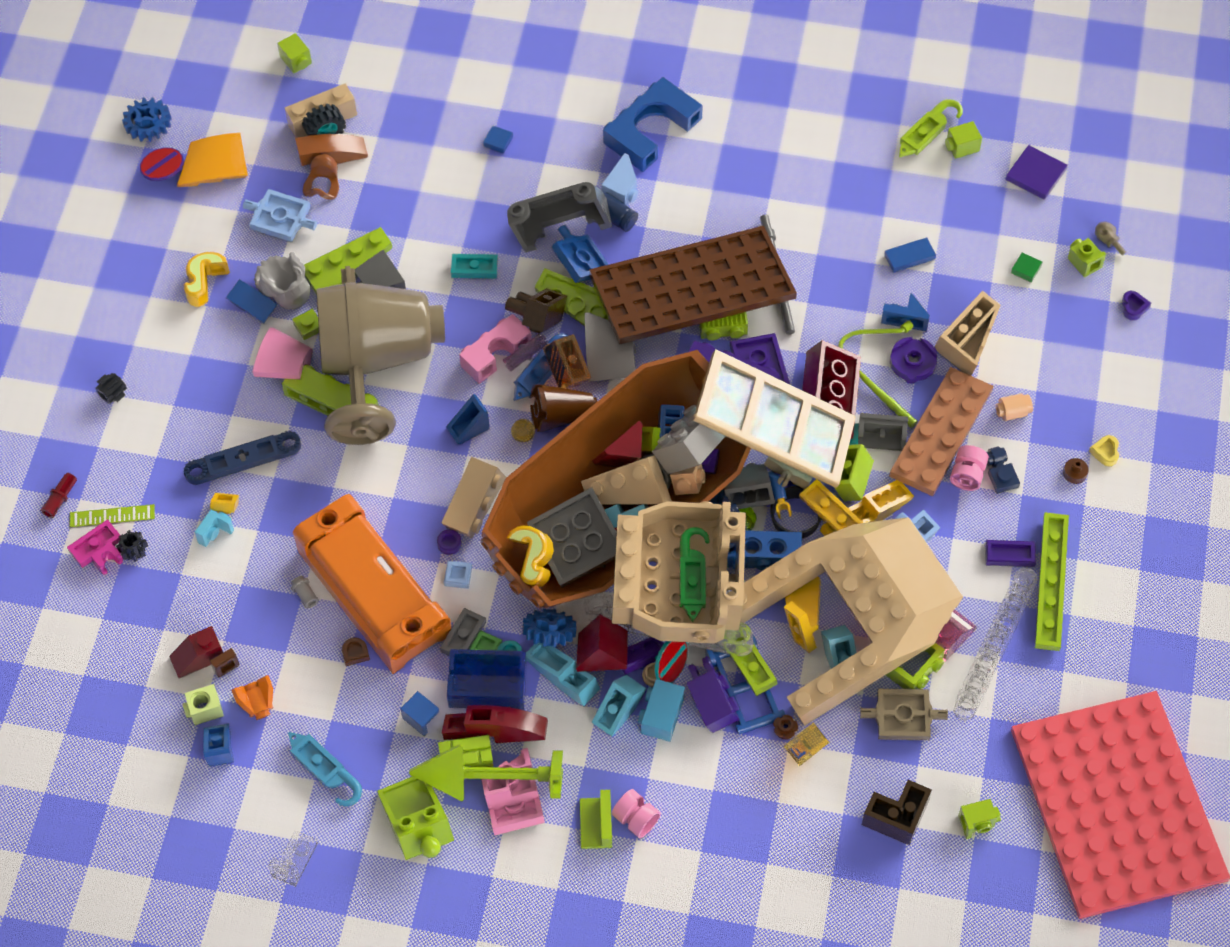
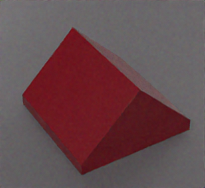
[592,421,643,467]
[576,614,628,672]

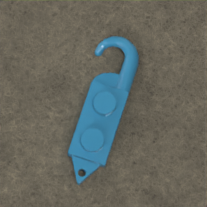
[288,732,362,807]

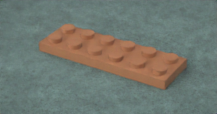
[889,367,994,496]

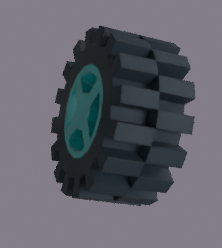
[302,104,346,136]

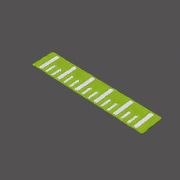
[70,504,155,527]

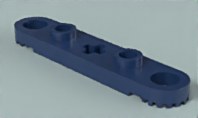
[184,430,301,485]

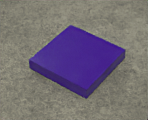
[1005,145,1068,200]

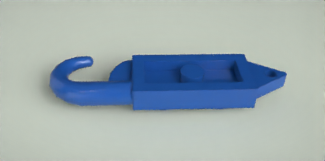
[513,333,576,401]

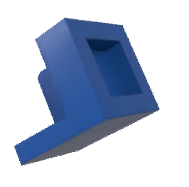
[400,691,439,736]

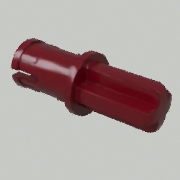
[40,473,77,518]

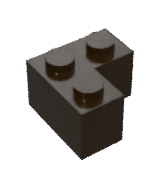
[862,780,932,845]

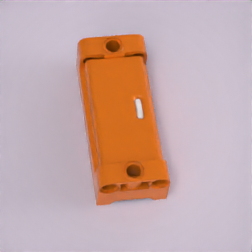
[293,494,451,674]

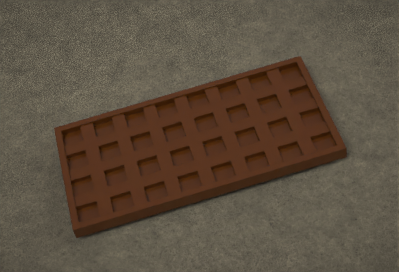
[589,226,797,345]

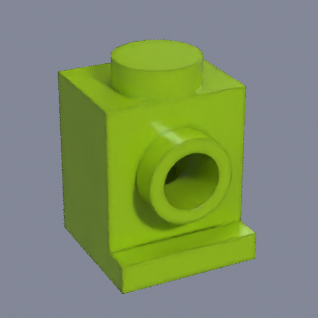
[1068,238,1106,277]
[958,799,1001,839]

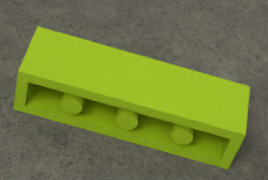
[282,364,379,416]

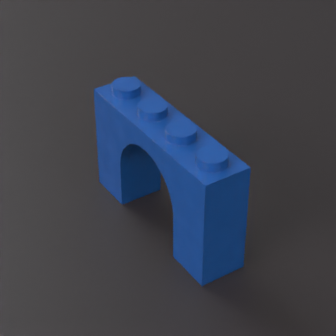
[603,77,703,172]

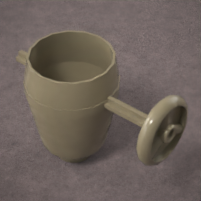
[316,266,445,445]

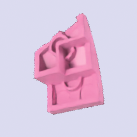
[252,328,313,379]
[481,748,545,835]

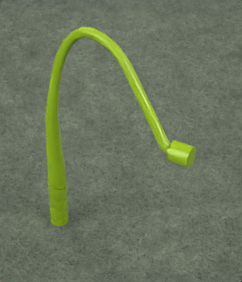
[838,320,918,428]

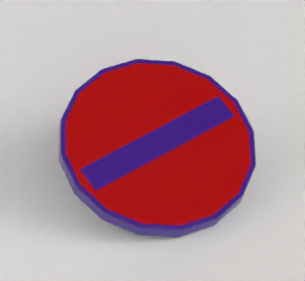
[140,147,184,181]

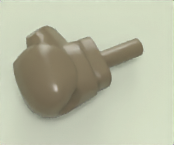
[1095,221,1126,256]

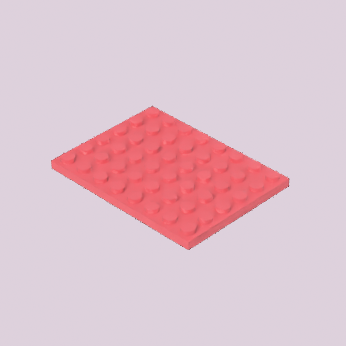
[1011,691,1230,919]

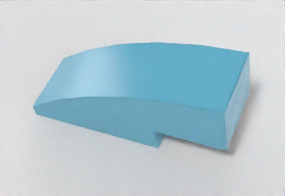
[523,643,600,707]

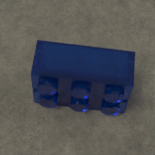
[447,649,527,710]

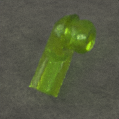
[739,507,757,531]

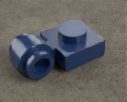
[986,446,1020,494]

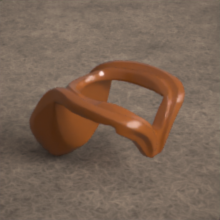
[303,154,339,200]

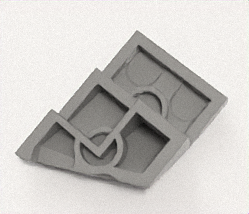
[585,313,636,382]

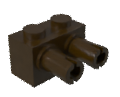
[505,288,567,333]

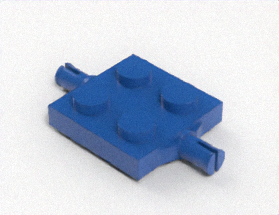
[551,224,609,283]

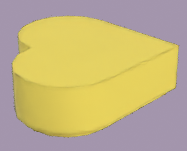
[1089,435,1119,467]

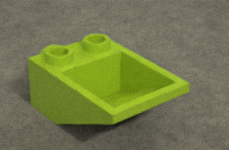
[377,776,455,860]

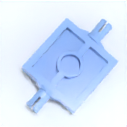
[243,189,317,242]

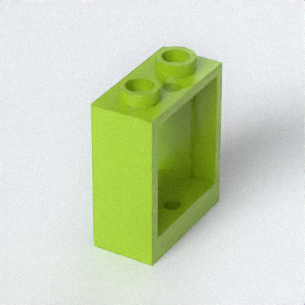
[886,643,945,689]

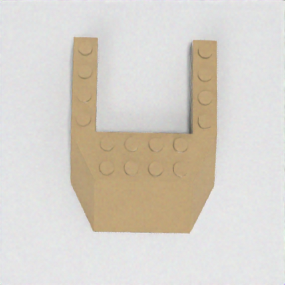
[727,517,963,726]

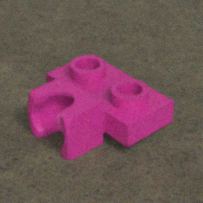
[67,519,123,575]

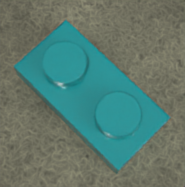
[451,254,498,279]

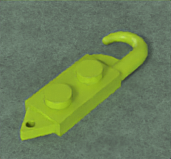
[899,99,963,157]

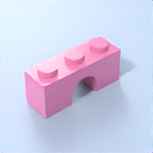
[459,314,532,384]

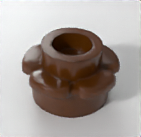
[773,715,798,739]

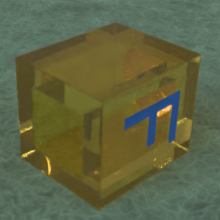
[784,722,830,766]

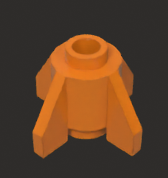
[231,675,274,720]

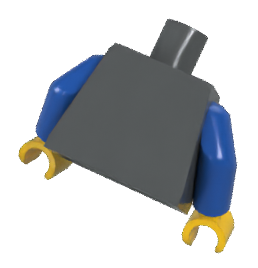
[718,463,792,519]

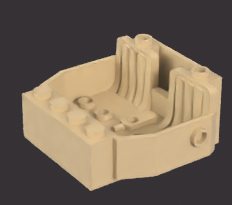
[612,501,746,644]

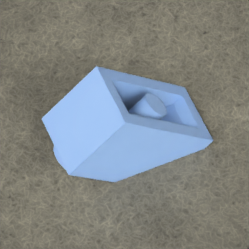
[602,153,638,206]

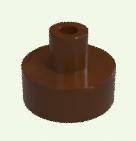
[1063,458,1089,484]

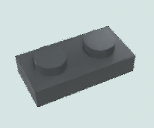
[440,608,486,662]

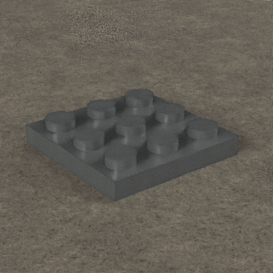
[527,487,617,588]

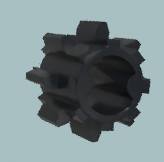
[95,373,127,404]
[116,530,148,562]

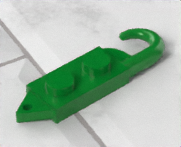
[680,527,710,622]

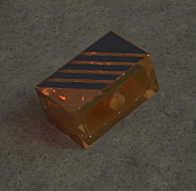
[543,334,591,389]

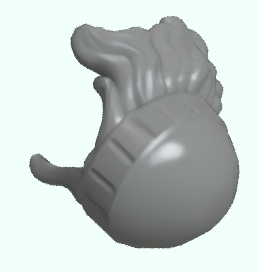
[254,252,310,309]

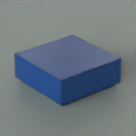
[483,126,513,154]

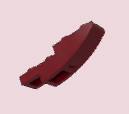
[442,705,548,743]

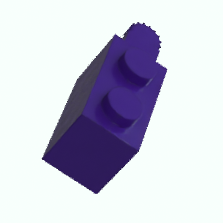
[687,656,740,733]

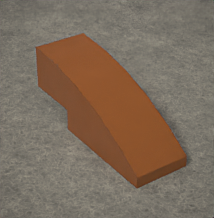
[295,134,368,166]

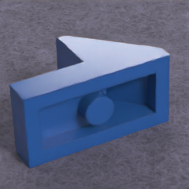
[881,293,930,332]
[203,723,234,767]

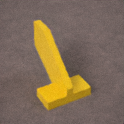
[784,576,821,653]

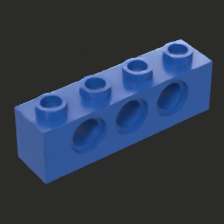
[727,531,802,571]

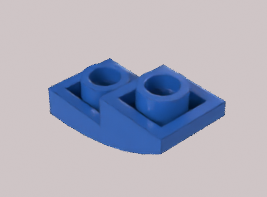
[226,279,277,324]

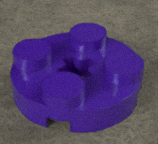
[890,337,937,384]

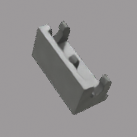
[858,413,908,451]

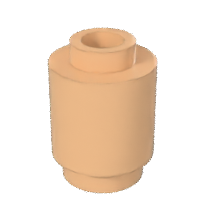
[995,393,1033,421]

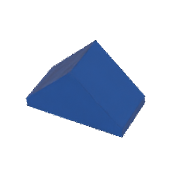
[446,394,490,444]

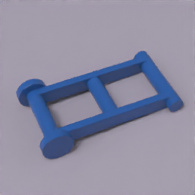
[705,634,785,735]

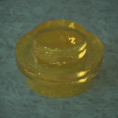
[511,419,535,442]

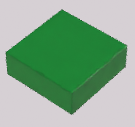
[1011,252,1043,283]

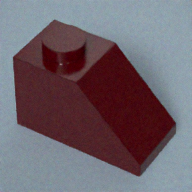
[169,626,223,678]

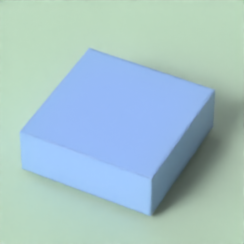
[444,561,472,589]

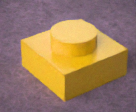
[210,493,239,514]

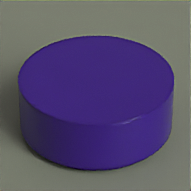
[437,529,462,555]

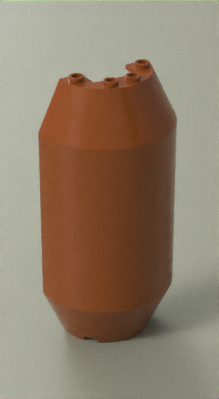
[480,350,762,609]

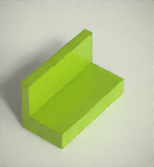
[580,790,612,849]

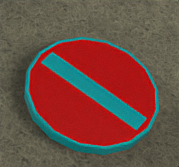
[655,641,688,683]

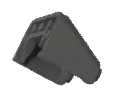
[507,182,612,253]

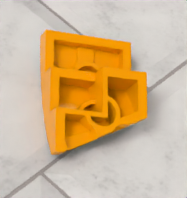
[177,133,248,187]

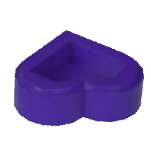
[1122,290,1152,320]

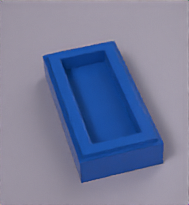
[884,237,936,273]

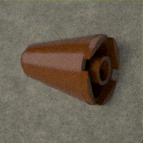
[530,384,597,432]

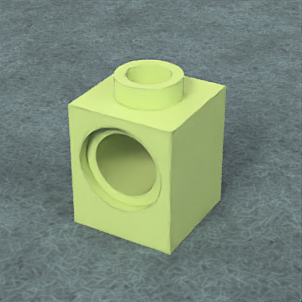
[183,684,224,725]

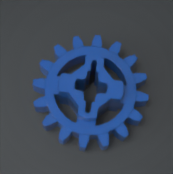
[122,97,172,142]
[522,608,577,647]

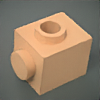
[670,464,705,495]

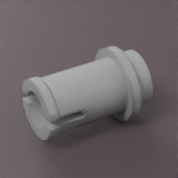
[291,576,319,608]

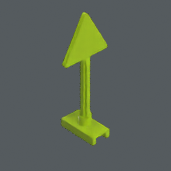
[409,744,563,801]

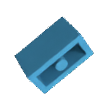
[638,679,685,742]

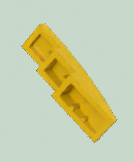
[820,480,914,536]

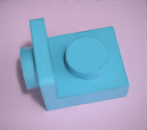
[195,509,234,547]

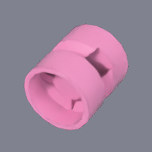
[950,445,989,491]
[612,789,661,839]

